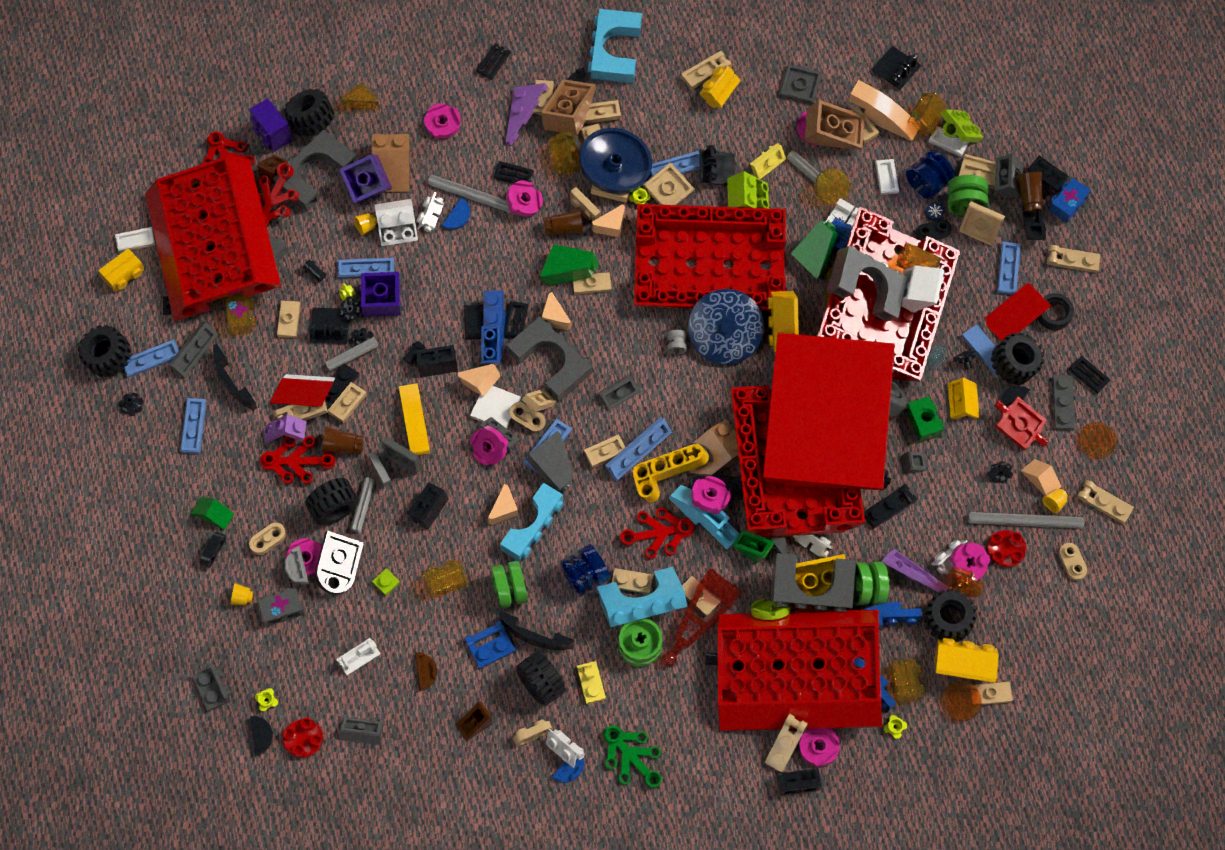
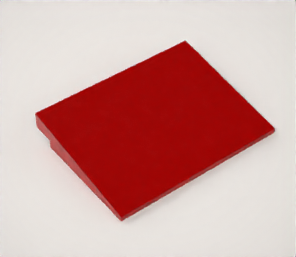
[763,333,895,490]

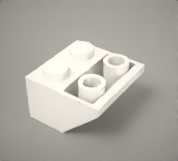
[375,199,418,246]
[901,265,944,312]

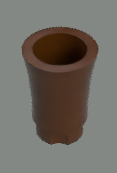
[1016,172,1043,213]
[544,209,584,236]
[322,426,364,454]

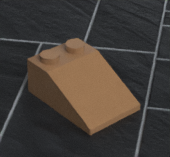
[541,79,596,135]
[805,100,865,150]
[372,134,410,193]
[689,419,739,475]

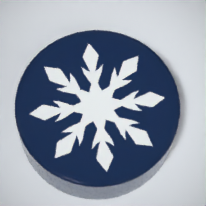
[925,203,945,221]

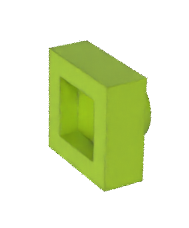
[372,568,400,596]

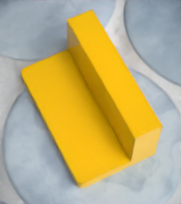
[948,377,980,419]

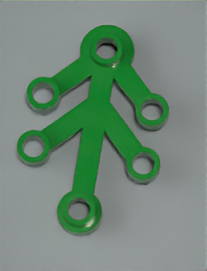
[603,725,662,789]

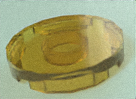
[814,168,850,205]

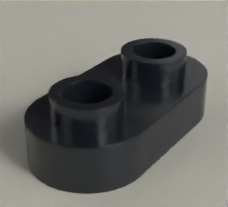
[915,219,952,241]

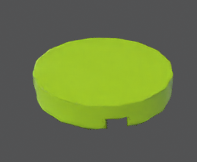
[751,598,791,620]

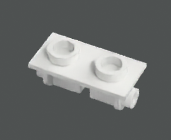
[417,192,444,232]
[793,534,833,558]
[931,539,968,575]
[336,638,381,675]
[546,729,585,768]

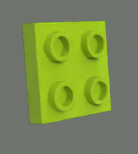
[941,109,984,143]

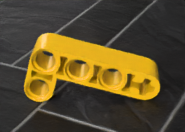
[633,444,709,503]

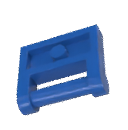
[464,620,516,669]

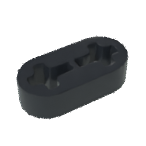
[200,531,226,568]

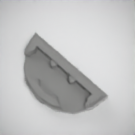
[368,452,391,486]
[284,546,309,585]

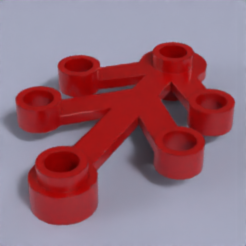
[203,131,255,166]
[258,162,299,225]
[260,436,336,485]
[620,507,695,560]

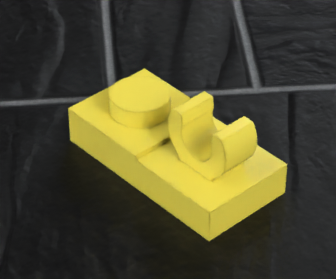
[750,143,786,179]
[577,661,606,705]

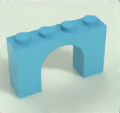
[588,9,642,83]
[597,567,687,627]

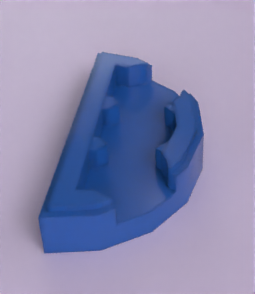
[442,198,470,230]
[552,757,585,783]

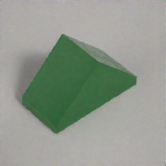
[191,497,234,530]
[732,530,774,563]

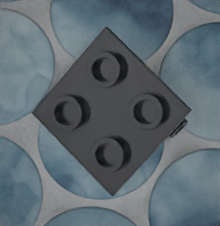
[871,46,921,90]
[699,145,735,186]
[309,307,349,344]

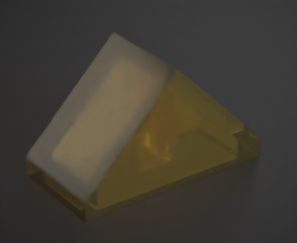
[342,82,379,110]

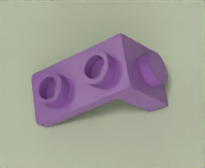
[264,414,306,443]

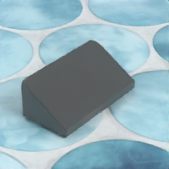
[596,375,640,411]
[339,717,383,745]

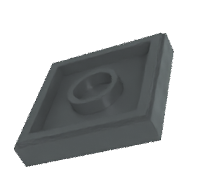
[779,64,823,104]
[382,437,421,475]

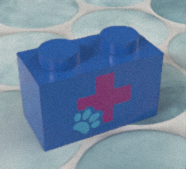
[1049,178,1091,223]

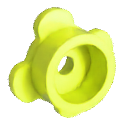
[629,188,651,204]
[339,283,356,302]
[255,688,278,712]
[883,715,907,739]

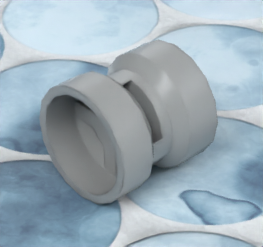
[667,330,686,354]

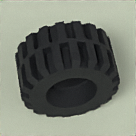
[284,89,335,137]
[78,325,132,378]
[991,333,1044,385]
[305,478,359,526]
[924,589,977,642]
[516,651,566,706]

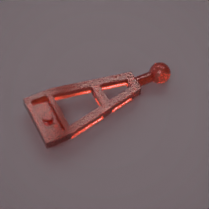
[661,568,742,668]

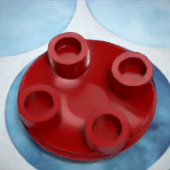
[987,530,1027,567]
[283,717,323,758]

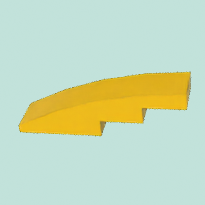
[399,383,430,455]

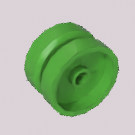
[947,175,989,216]
[491,560,528,609]
[853,561,889,606]
[618,618,663,667]

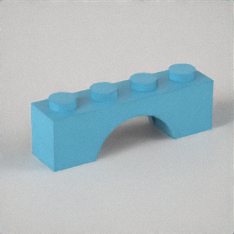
[500,483,564,562]

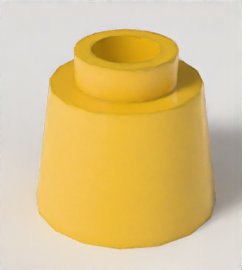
[353,213,377,236]
[1042,489,1068,514]
[230,583,253,606]

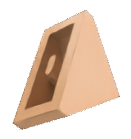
[592,204,625,237]
[542,292,571,330]
[458,364,500,397]
[1021,459,1061,496]
[488,484,518,525]

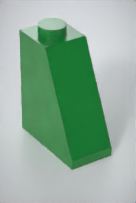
[791,220,839,279]
[540,244,599,286]

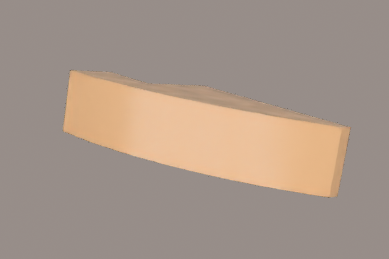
[849,80,920,141]

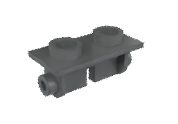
[480,417,520,453]

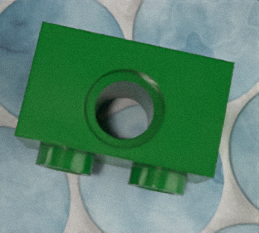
[906,396,944,443]

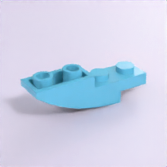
[668,485,739,550]

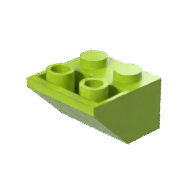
[727,171,769,208]

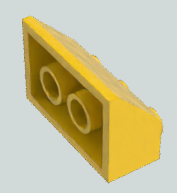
[768,291,799,352]
[795,554,846,597]
[934,638,999,683]

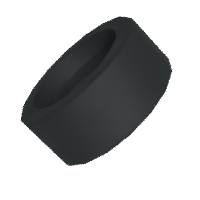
[1037,293,1074,330]

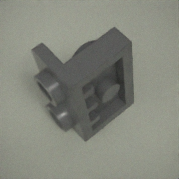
[192,663,232,712]

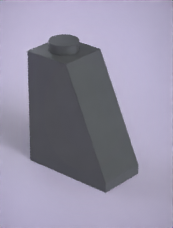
[526,431,574,492]

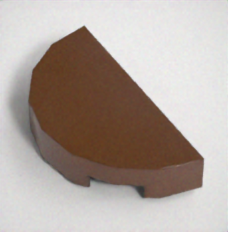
[415,652,437,692]

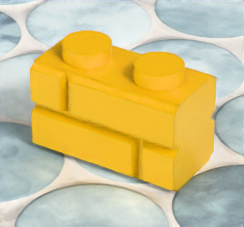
[700,66,740,108]
[98,248,144,292]

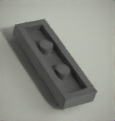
[169,322,218,378]
[1053,375,1075,430]

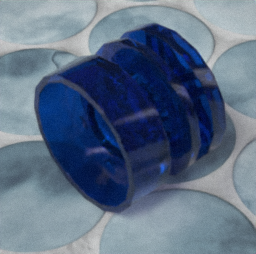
[905,150,955,200]
[560,544,610,596]

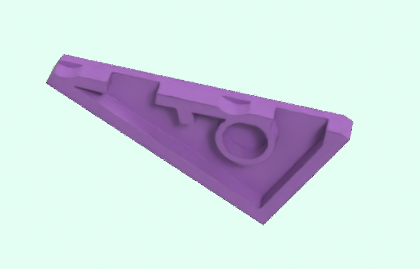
[506,83,548,146]
[881,549,950,592]

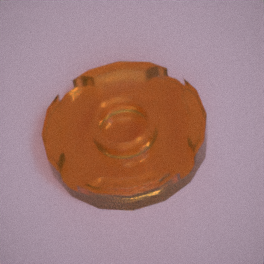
[1078,422,1117,459]
[945,568,984,598]
[941,681,982,722]

